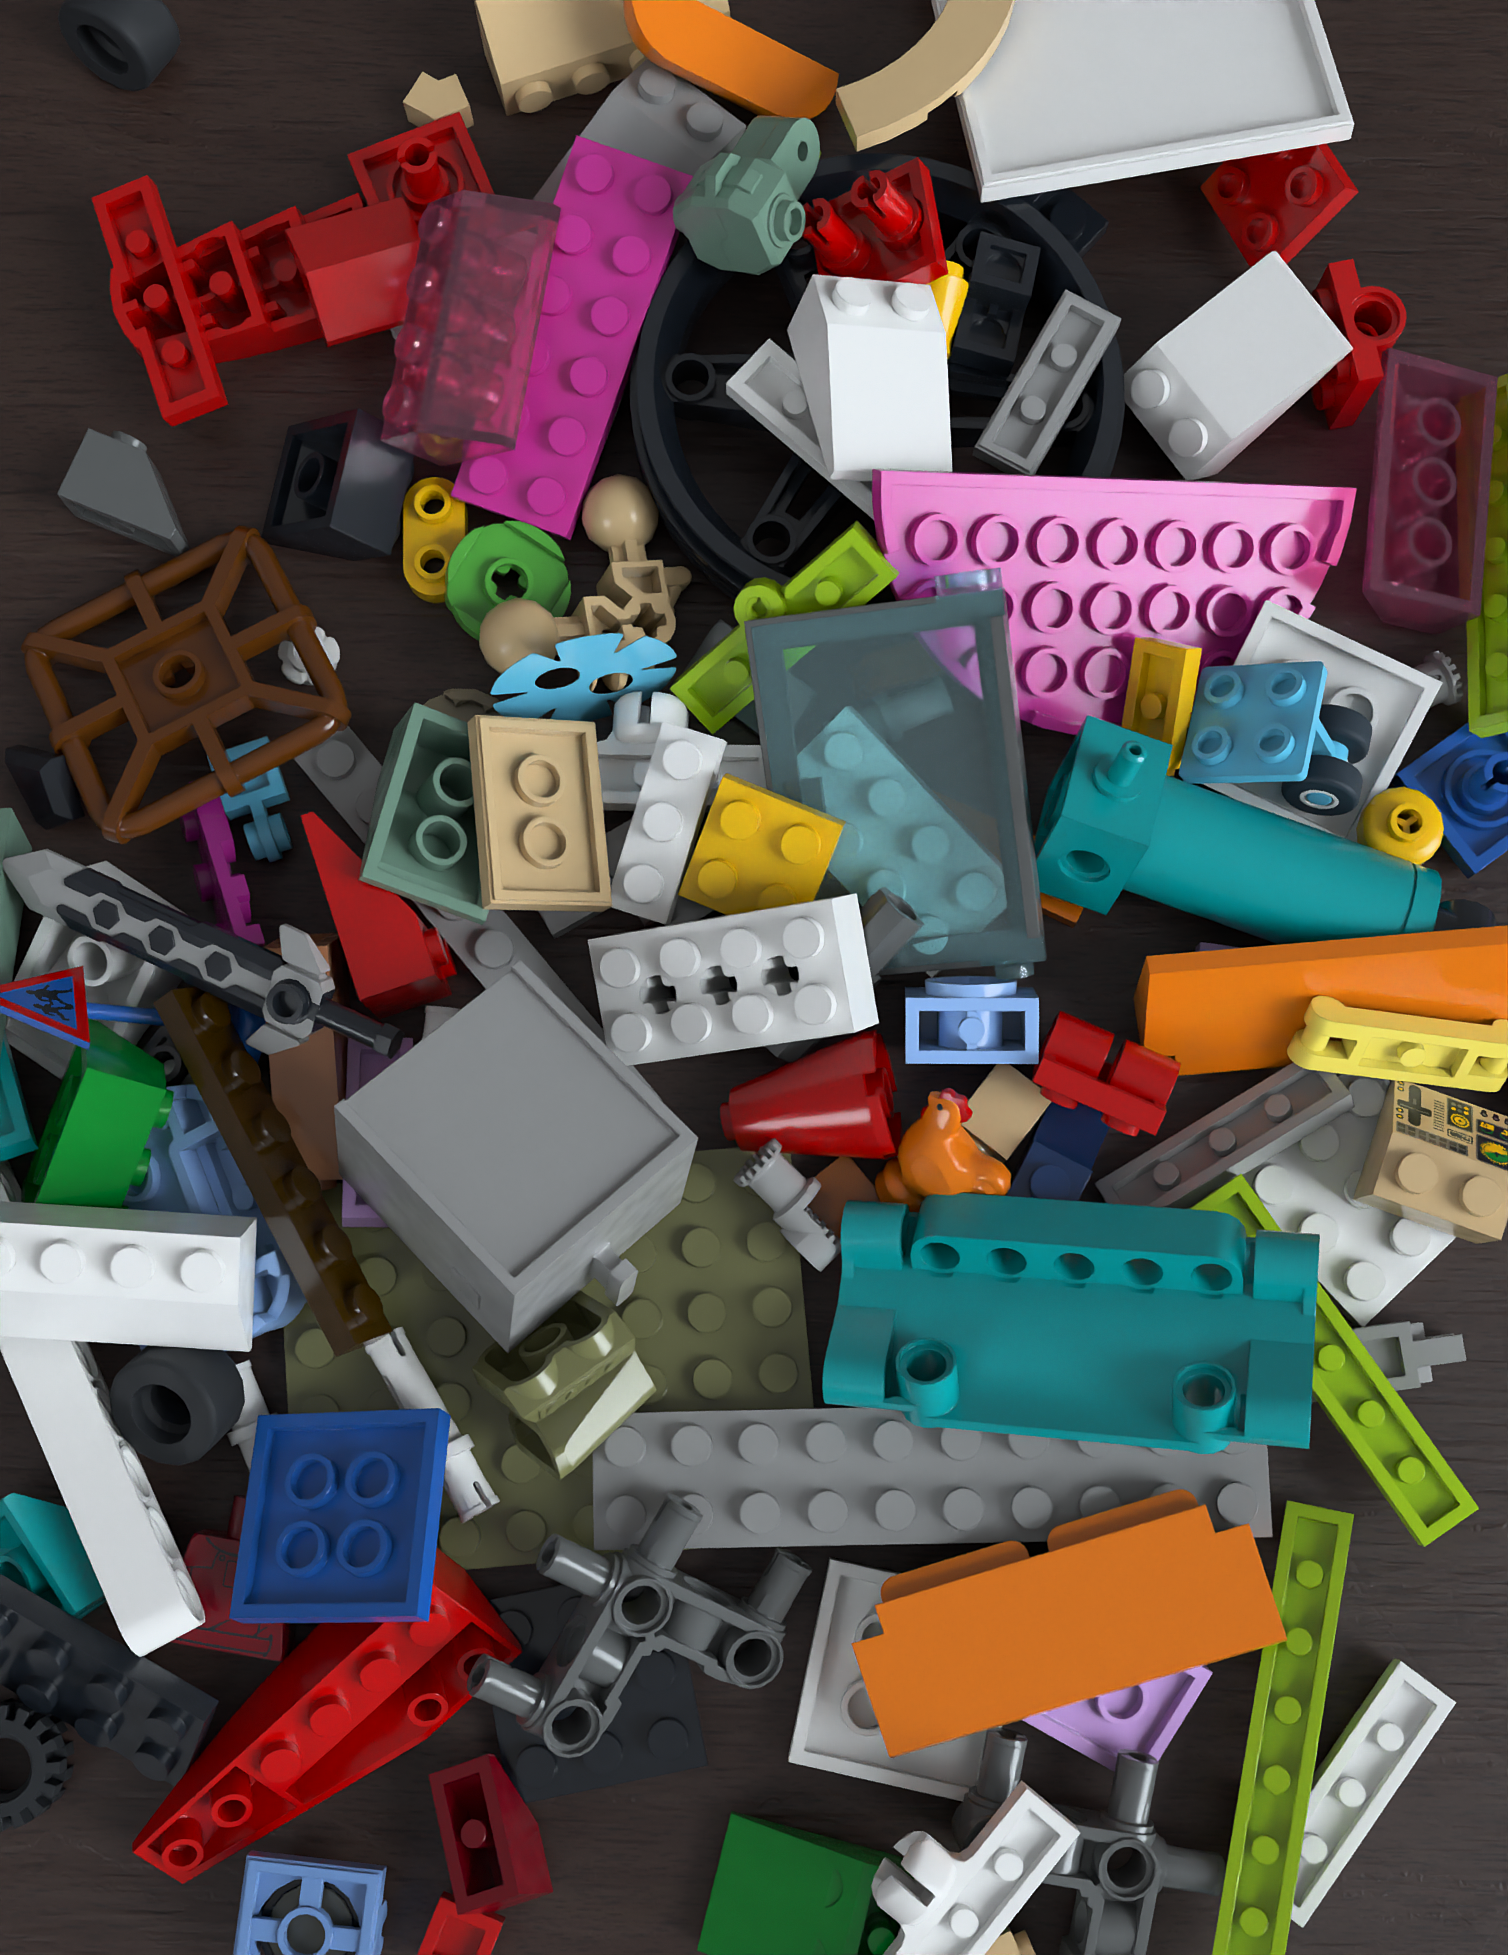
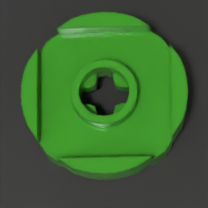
[444,521,571,641]

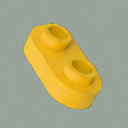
[403,477,468,603]

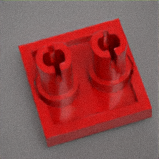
[802,157,949,285]

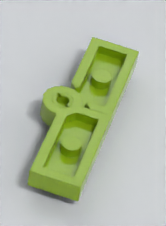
[670,521,899,734]

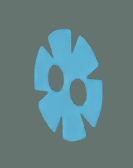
[490,633,677,722]

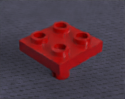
[347,112,506,257]
[1200,143,1359,268]

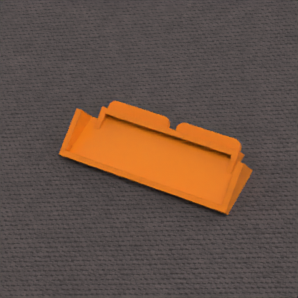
[1133,925,1508,1076]
[851,1489,1287,1758]

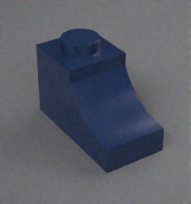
[1005,1102,1110,1201]

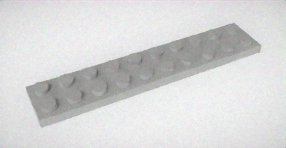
[593,1407,1273,1550]

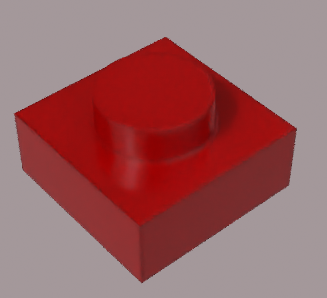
[417,1891,506,1955]

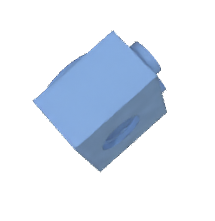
[905,976,1039,1064]

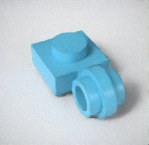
[207,736,293,862]

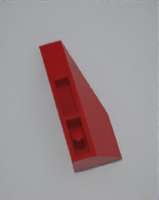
[132,1548,522,1884]

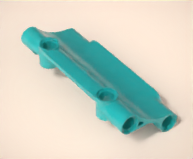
[822,1193,1320,1454]

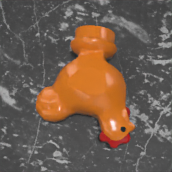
[875,1088,1011,1212]

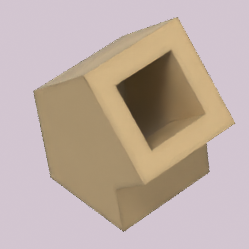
[403,72,474,128]

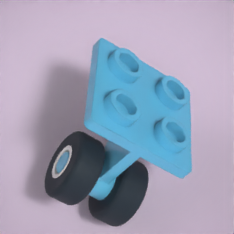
[1179,661,1372,816]

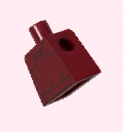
[170,1495,296,1662]

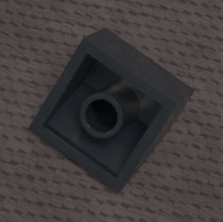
[261,408,418,561]

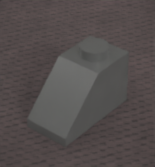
[57,428,190,557]

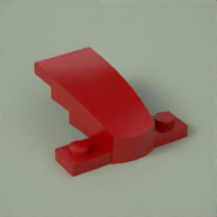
[91,175,367,427]

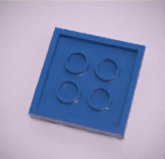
[229,1408,451,1624]

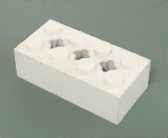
[588,893,879,1066]

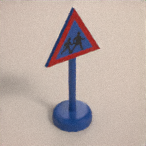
[0,966,266,1064]

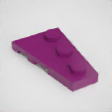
[179,781,265,947]

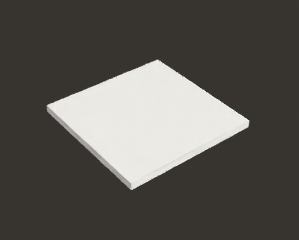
[931,0,1354,203]

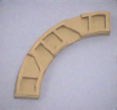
[836,0,1016,152]

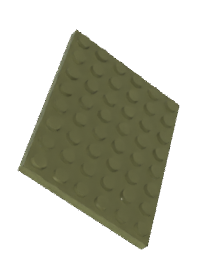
[283,1147,814,1570]

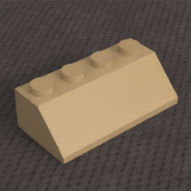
[474,0,730,116]

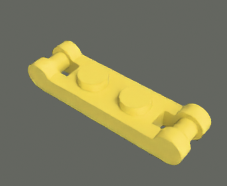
[1287,996,1508,1092]

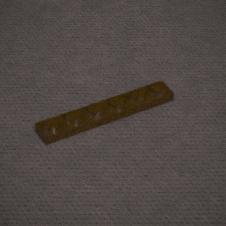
[153,987,393,1357]

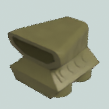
[471,1291,656,1481]

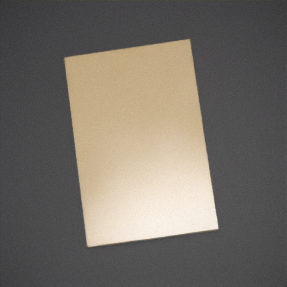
[467,715,612,912]

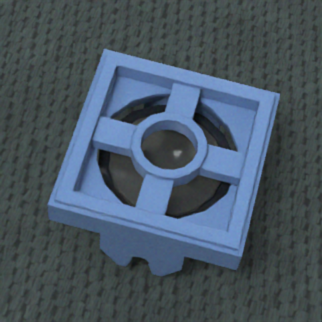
[233,1850,388,1955]

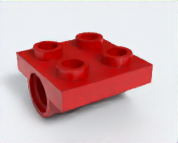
[1311,259,1406,430]
[1032,1010,1181,1136]

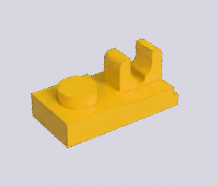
[1121,637,1202,776]

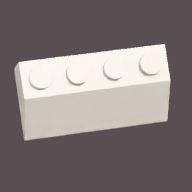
[0,1201,257,1352]

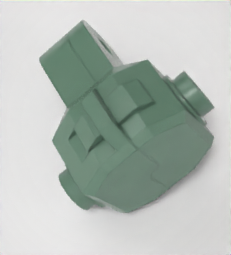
[673,115,820,275]

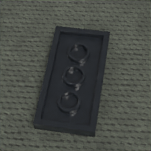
[0,1574,219,1786]

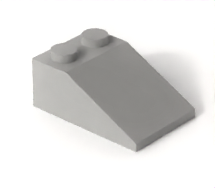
[530,59,746,222]

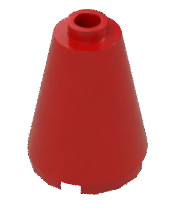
[720,1030,903,1159]

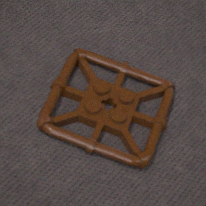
[20,525,352,844]

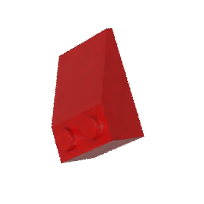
[301,812,457,1019]

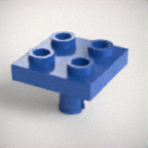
[1391,722,1508,879]

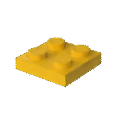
[678,773,846,915]

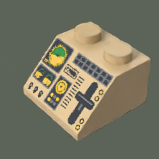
[1353,1080,1508,1244]

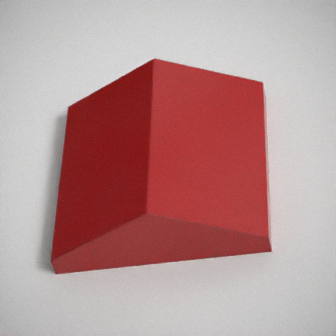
[285,197,444,347]

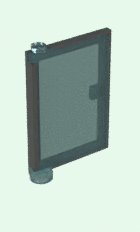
[744,567,1047,981]

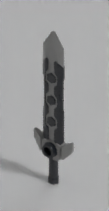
[2,849,404,1059]

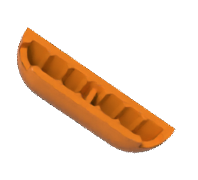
[623,0,839,119]

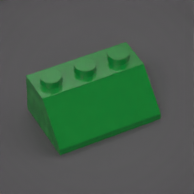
[21,1019,174,1209]

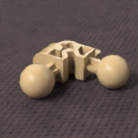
[479,474,692,692]

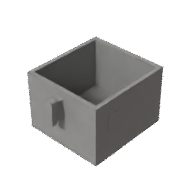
[334,960,698,1353]

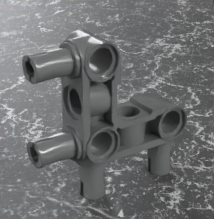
[467,1493,813,1758]
[952,1727,1225,1955]

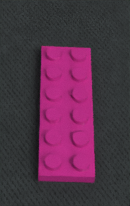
[451,135,693,541]

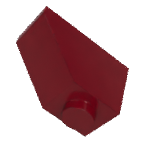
[428,1754,553,1915]

